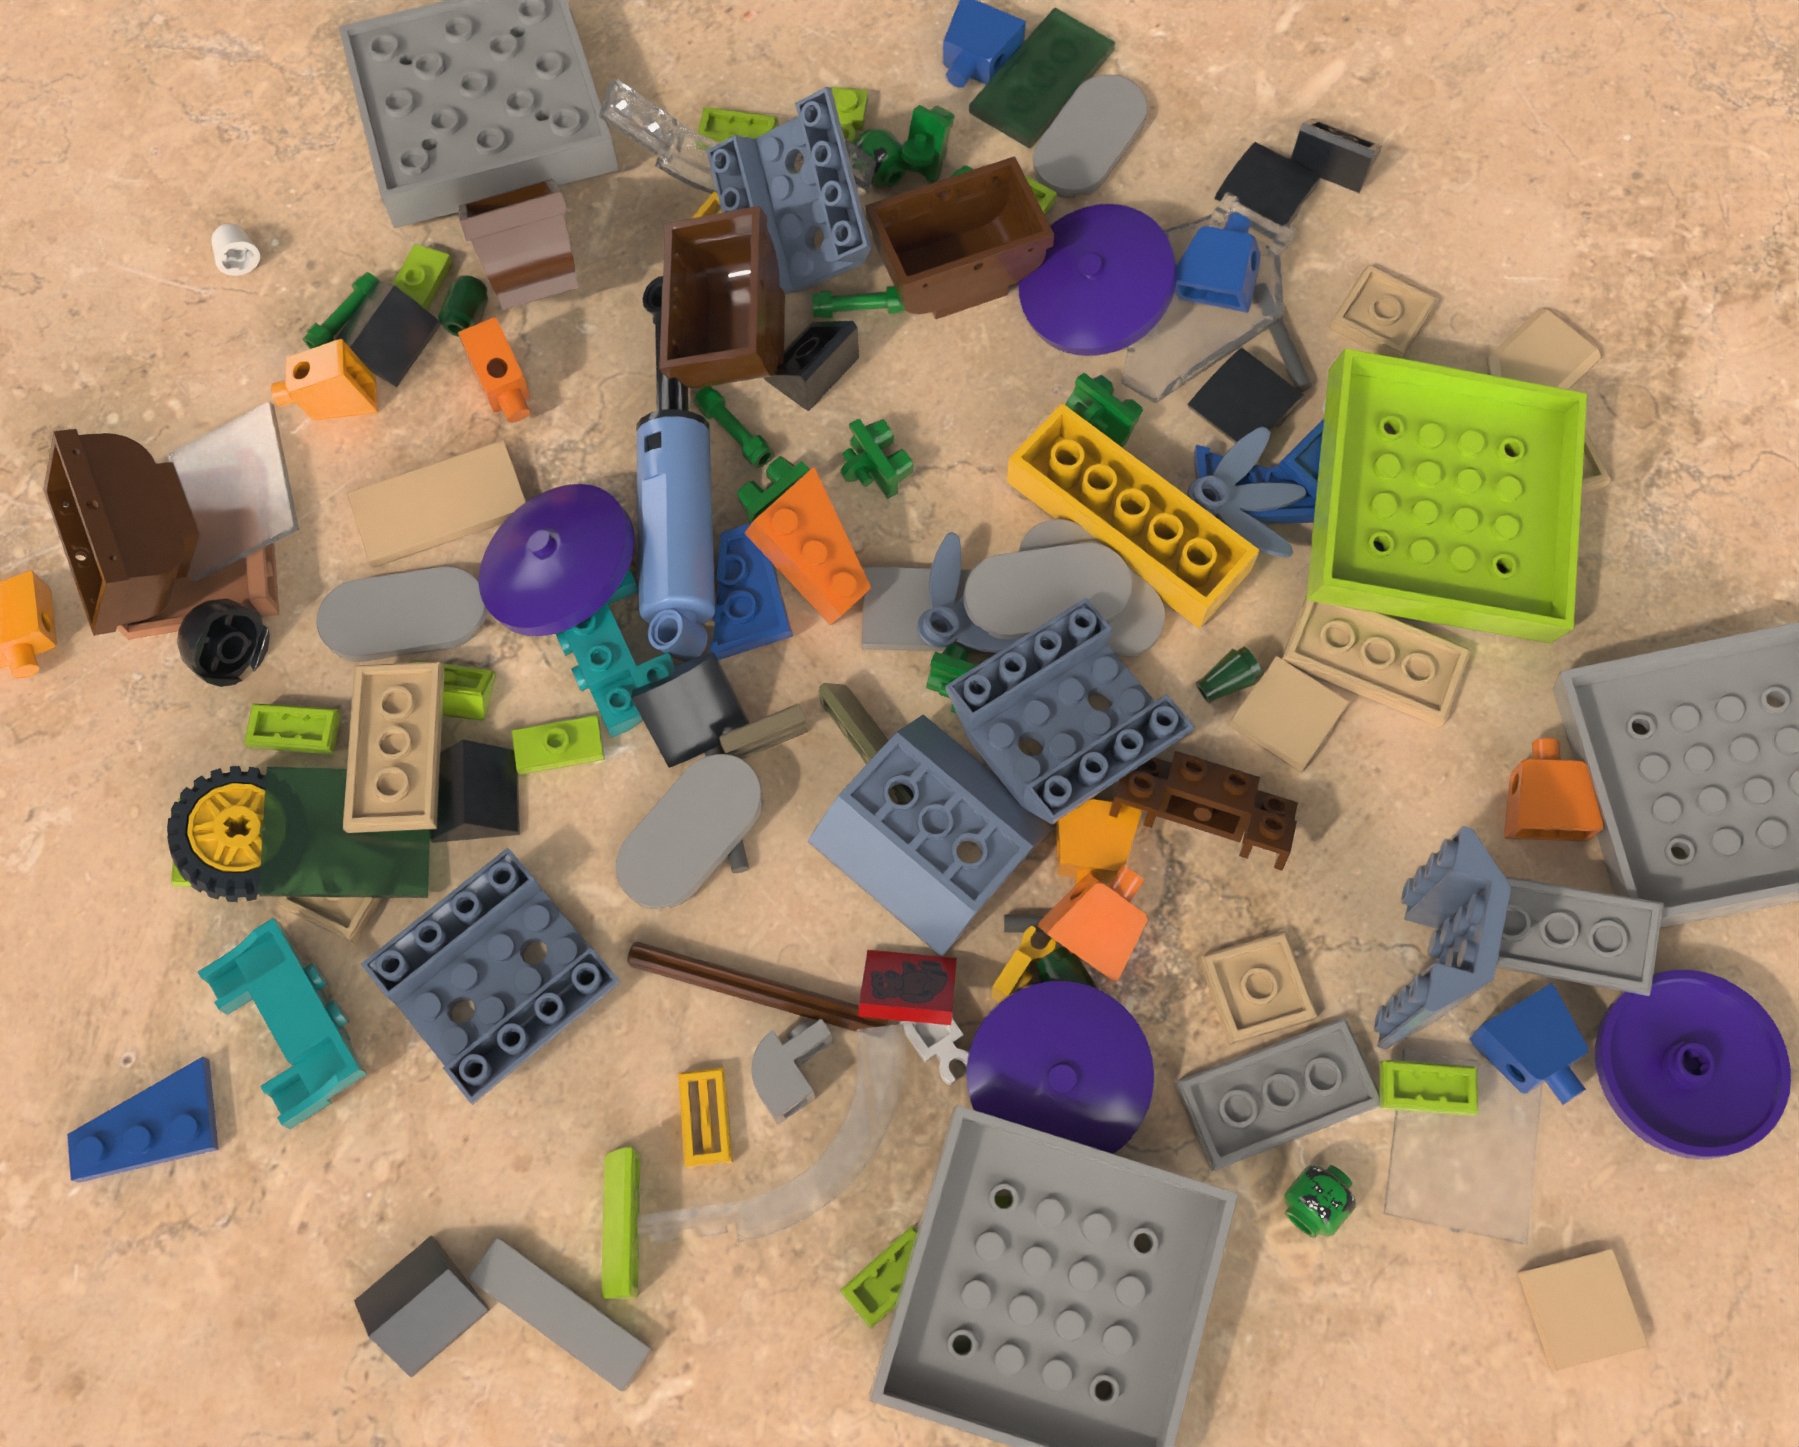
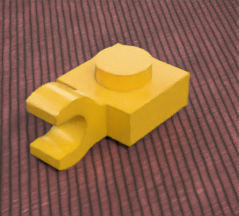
[990,926,1056,1002]

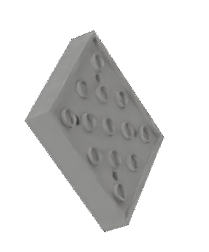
[339,0,619,228]
[1553,622,1799,928]
[869,1105,1238,1447]

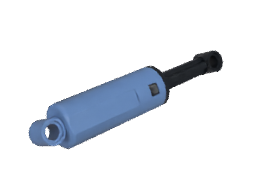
[636,276,715,662]

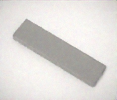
[468,1237,652,1392]

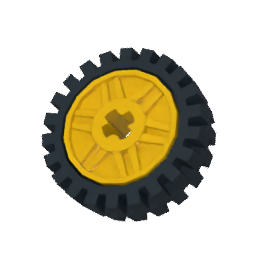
[167,766,308,902]

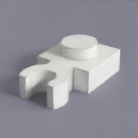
[899,1018,968,1085]

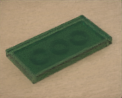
[969,7,1116,149]

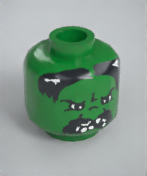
[851,129,907,188]
[1284,1165,1356,1238]

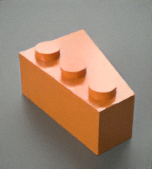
[744,467,871,625]

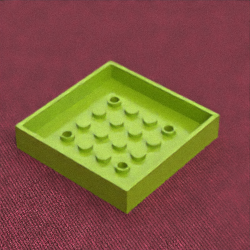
[1306,348,1587,644]

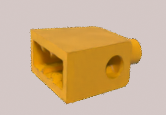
[271,339,378,420]
[0,570,57,678]
[1055,799,1142,885]

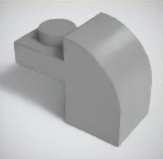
[752,1019,834,1125]

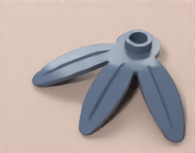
[1187,427,1307,558]
[917,532,1021,653]

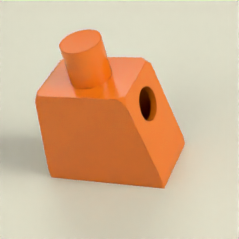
[458,317,531,423]
[1504,738,1604,842]
[1037,865,1148,983]

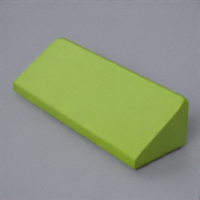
[601,1147,641,1300]

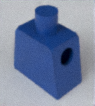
[943,0,1026,88]
[1175,213,1261,313]
[1469,983,1588,1105]

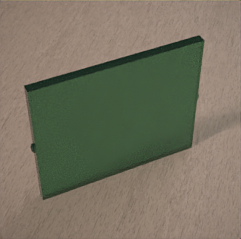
[259,767,433,898]

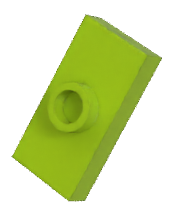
[696,107,779,148]
[393,244,453,310]
[244,703,342,755]
[512,715,605,775]
[1379,1060,1479,1116]
[839,1226,917,1329]

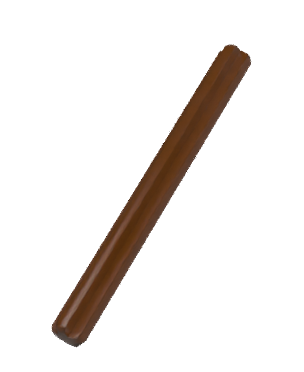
[627,941,889,1038]

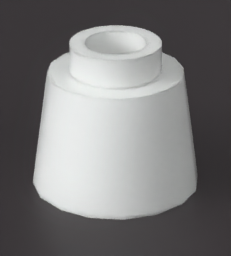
[211,224,260,276]

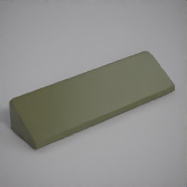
[819,683,914,805]

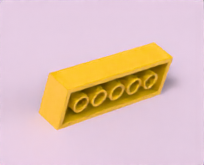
[1006,403,1259,629]

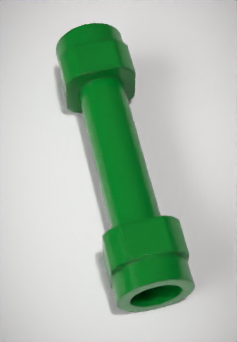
[302,272,380,349]
[812,286,906,319]
[693,386,774,468]

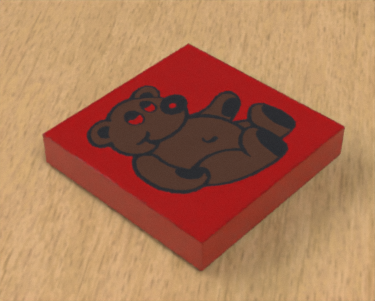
[858,950,957,1025]

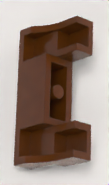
[1109,751,1298,871]

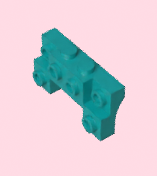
[556,569,675,738]
[197,918,367,1129]

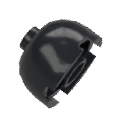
[177,598,270,687]

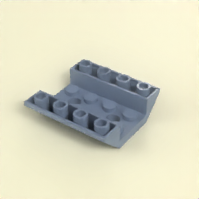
[706,87,872,295]
[946,598,1195,824]
[808,714,1056,957]
[1374,826,1511,1049]
[361,848,621,1105]

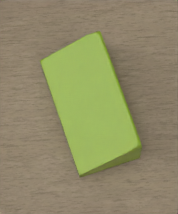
[411,660,496,720]

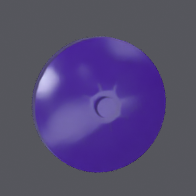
[1018,204,1177,356]
[479,484,635,636]
[1595,970,1791,1159]
[966,980,1154,1154]

